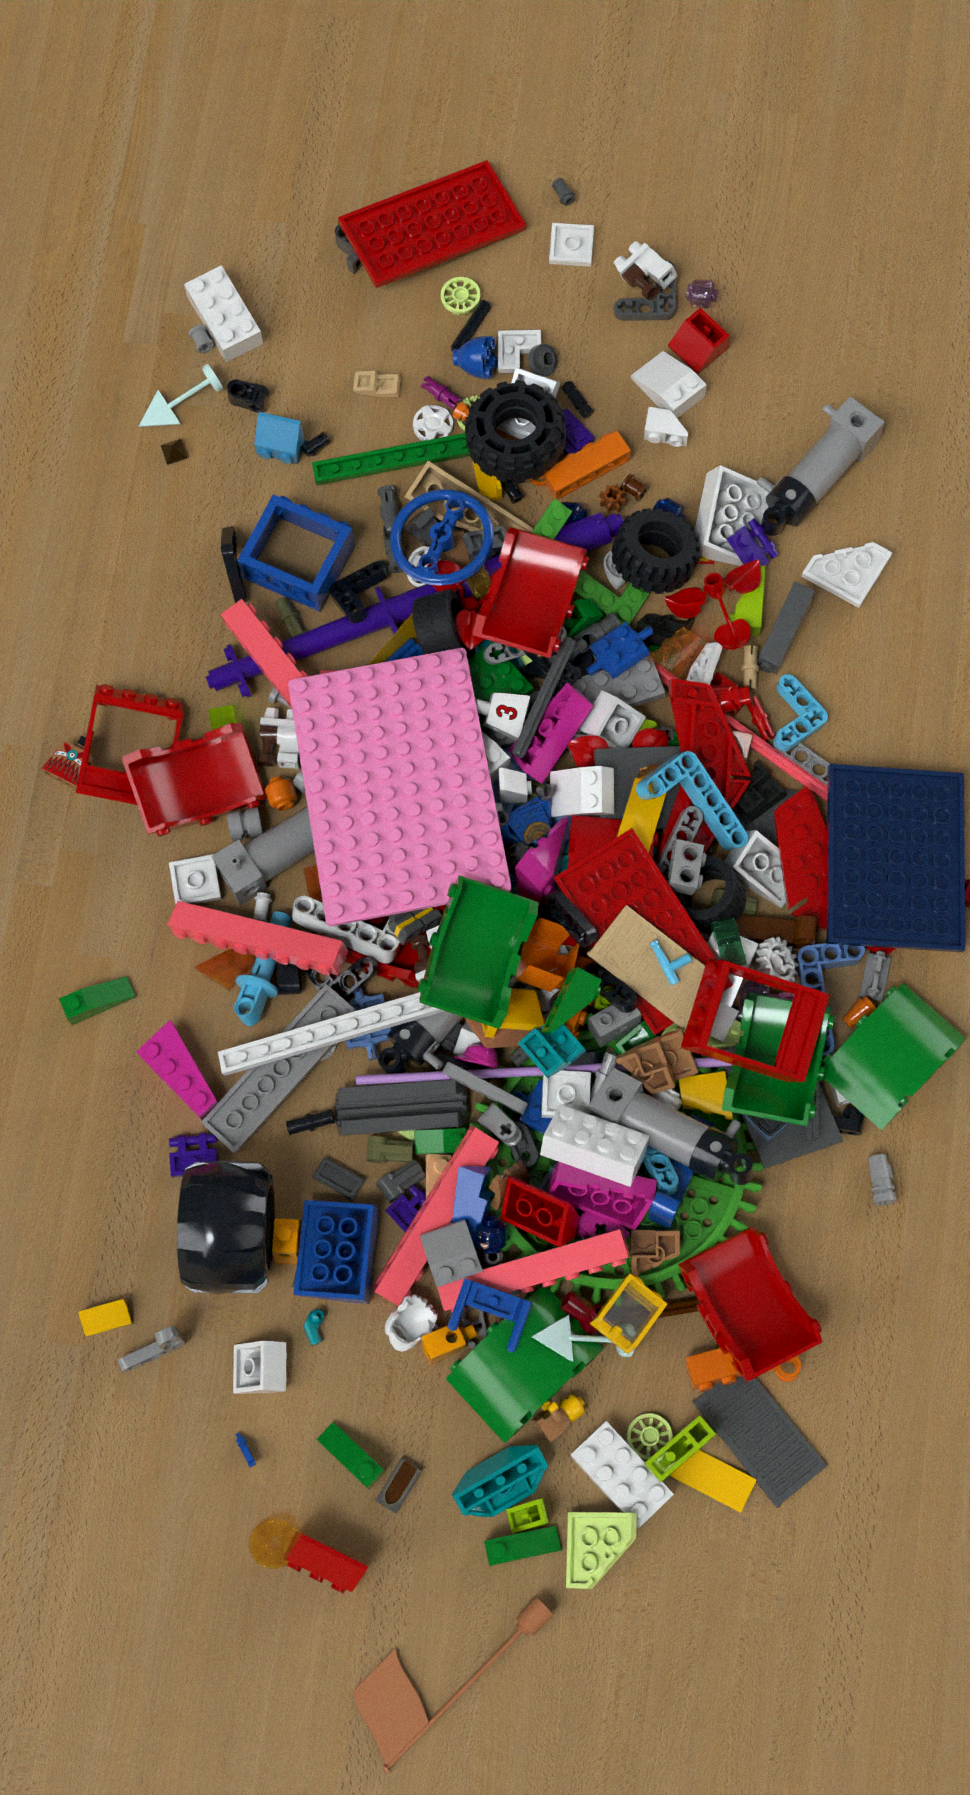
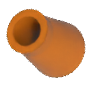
[842,996,876,1029]

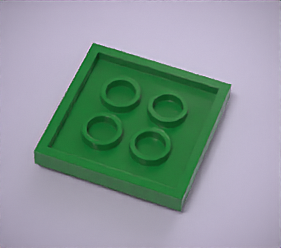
[468,642,534,731]

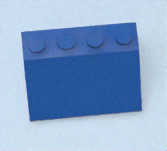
[293,1200,379,1304]

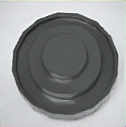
[528,344,558,376]

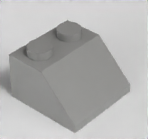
[420,1219,483,1287]

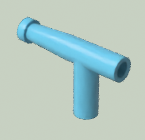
[649,940,692,986]

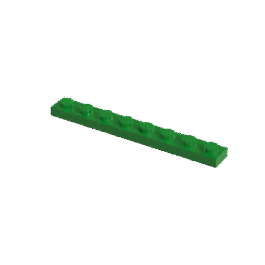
[312,433,470,485]

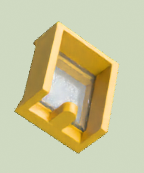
[590,1274,667,1354]

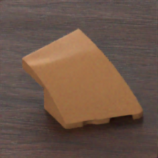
[615,1028,698,1094]

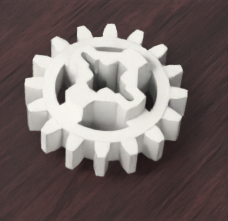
[756,937,798,982]

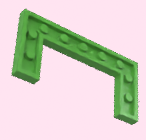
[531,498,651,625]

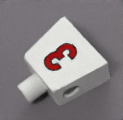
[476,693,530,740]

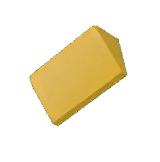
[78,1299,132,1337]

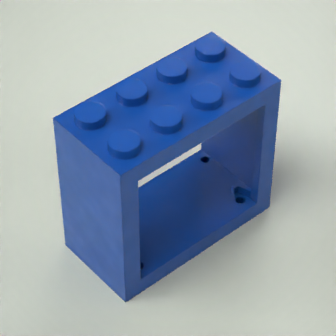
[237,494,355,612]

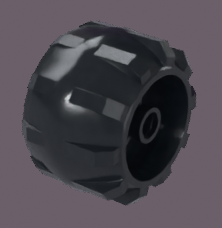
[177,1160,275,1294]

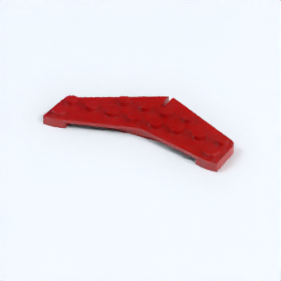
[657,679,751,861]
[774,786,896,955]

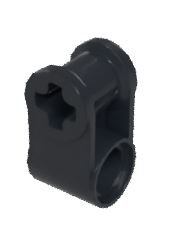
[227,379,270,413]
[276,962,301,995]

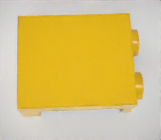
[481,989,546,1038]

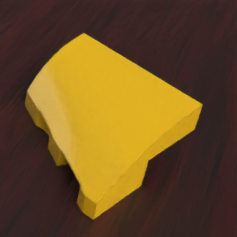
[679,1071,733,1120]

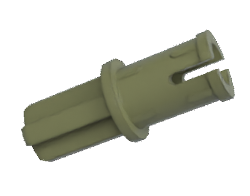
[275,597,304,637]

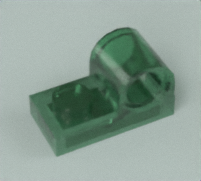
[710,916,747,966]

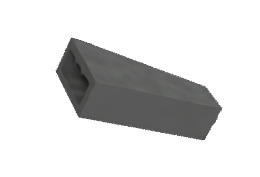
[757,581,815,674]

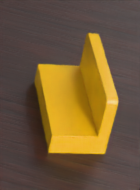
[473,462,502,501]

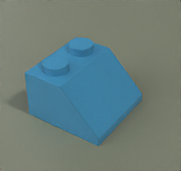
[254,412,305,464]

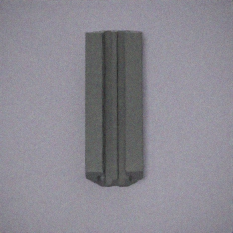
[334,1080,469,1136]

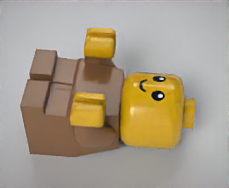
[531,1394,585,1442]

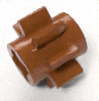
[599,484,626,513]

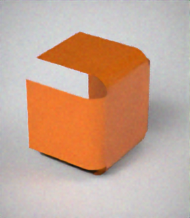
[516,917,579,992]

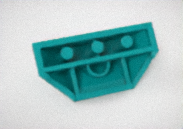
[452,1445,548,1517]

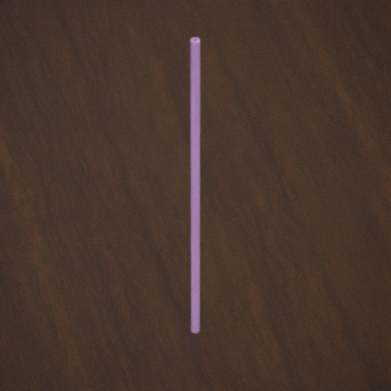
[356,1058,732,1085]

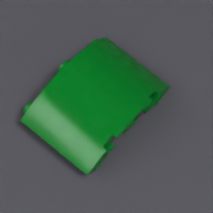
[417,875,539,1029]
[821,983,967,1130]
[722,992,835,1126]
[446,1286,604,1443]

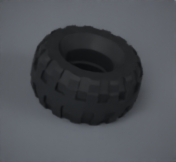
[465,380,566,483]

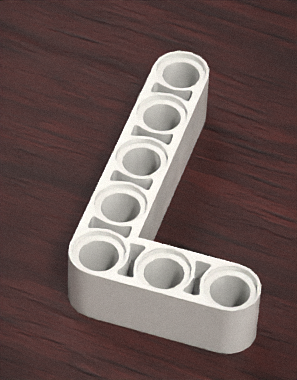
[292,896,402,963]

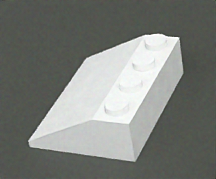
[694,465,769,566]

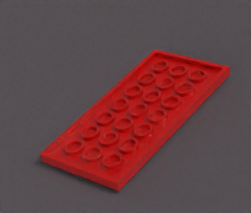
[338,160,526,288]
[553,828,733,1036]

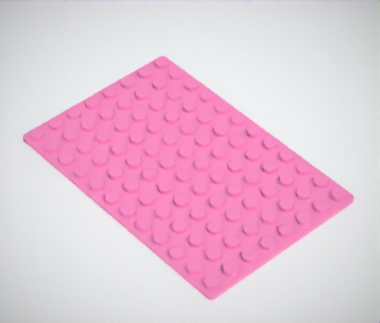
[288,648,512,926]

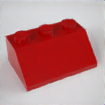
[500,1176,579,1247]
[283,1531,368,1594]

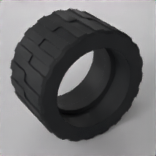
[412,589,470,655]
[673,856,747,933]

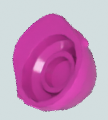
[454,1043,499,1068]

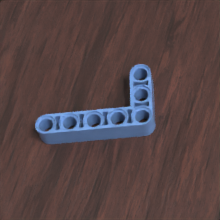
[796,943,865,1061]

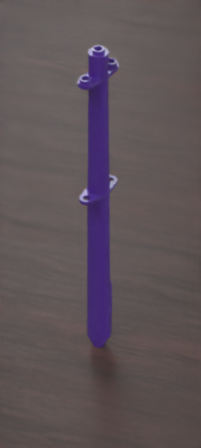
[206,513,623,698]

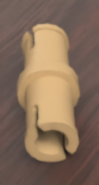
[741,645,759,692]

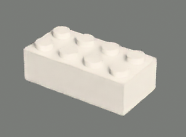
[184,265,263,363]
[540,1104,650,1187]
[570,1421,674,1530]

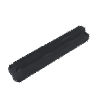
[451,300,491,352]

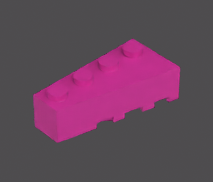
[508,682,593,784]
[136,1020,218,1121]
[547,1162,657,1230]

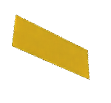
[368,614,416,665]
[617,777,667,853]
[669,1450,757,1513]

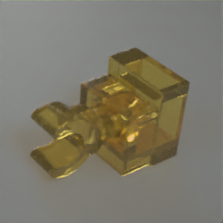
[466,565,492,598]

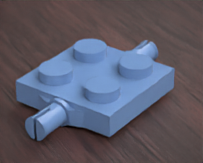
[346,984,391,1061]

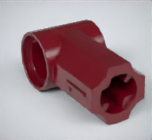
[560,1291,611,1336]

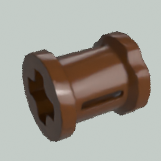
[620,473,649,502]

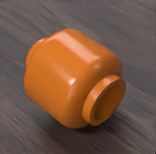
[265,776,297,811]

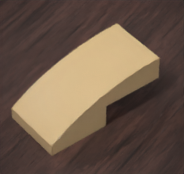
[353,371,401,397]

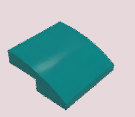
[518,1024,586,1078]

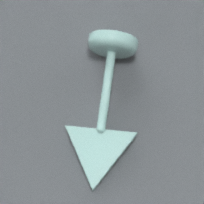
[139,363,224,427]
[532,1315,635,1362]

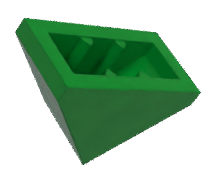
[614,1020,658,1054]

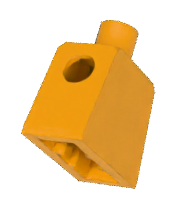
[272,1218,302,1264]
[421,1323,477,1365]

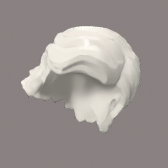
[384,1294,438,1352]

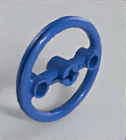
[390,489,494,586]

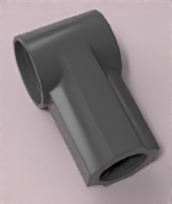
[376,1159,426,1203]

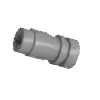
[868,1154,897,1206]

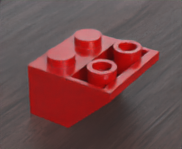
[668,308,730,374]

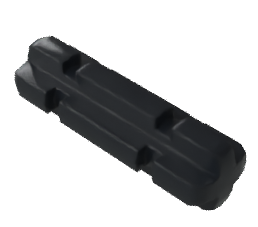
[561,381,593,419]

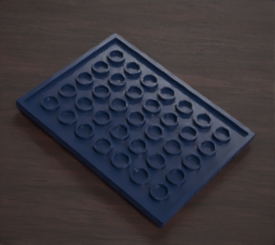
[826,764,965,953]

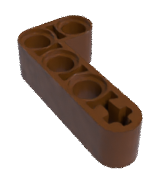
[725,915,817,949]

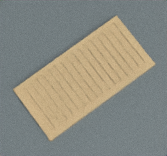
[587,905,705,1031]

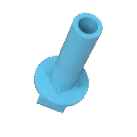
[234,911,292,1026]

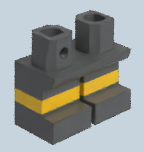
[388,907,442,945]

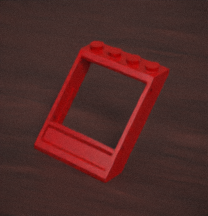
[76,684,184,805]
[681,960,830,1082]

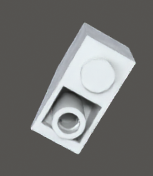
[644,407,688,447]

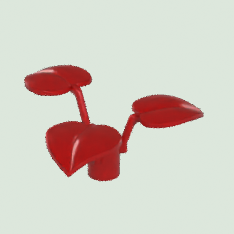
[664,559,762,650]
[427,560,497,650]
[567,728,668,768]

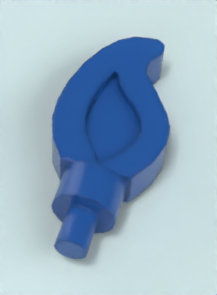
[236,1433,256,1468]

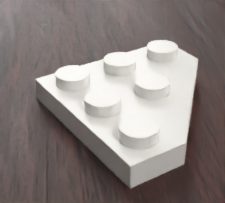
[801,542,893,608]

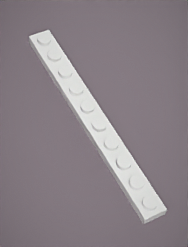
[218,993,444,1076]

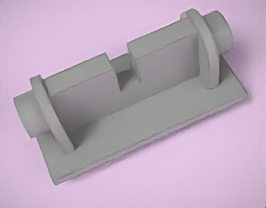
[859,951,891,1002]

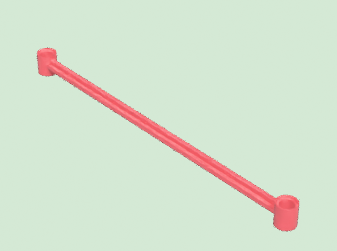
[654,661,828,802]

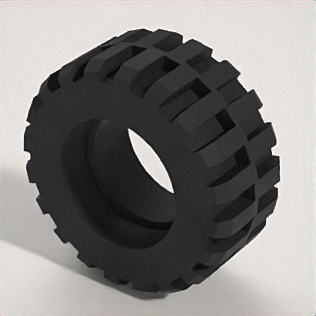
[611,508,700,594]

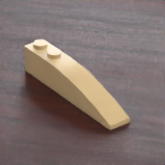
[404,461,533,533]

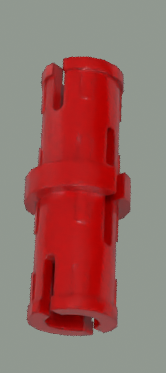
[746,696,776,742]

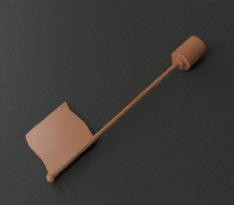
[353,1597,554,1773]

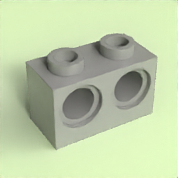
[667,839,706,895]

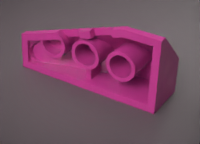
[515,817,570,904]

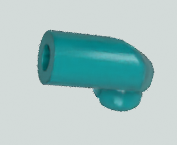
[303,1309,324,1346]

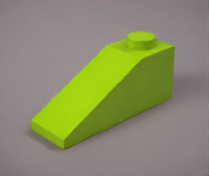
[730,566,765,636]
[644,1415,716,1483]

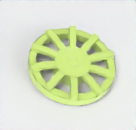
[627,1413,672,1460]

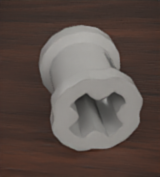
[188,325,214,353]

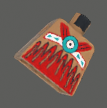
[41,736,94,791]

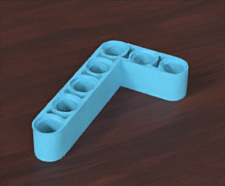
[636,751,748,850]

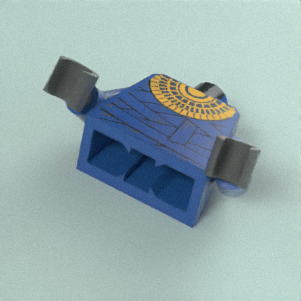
[498,783,554,848]

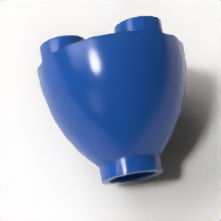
[453,336,498,379]

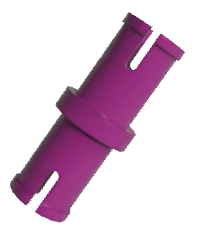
[421,376,462,410]

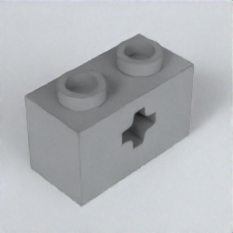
[588,999,641,1047]

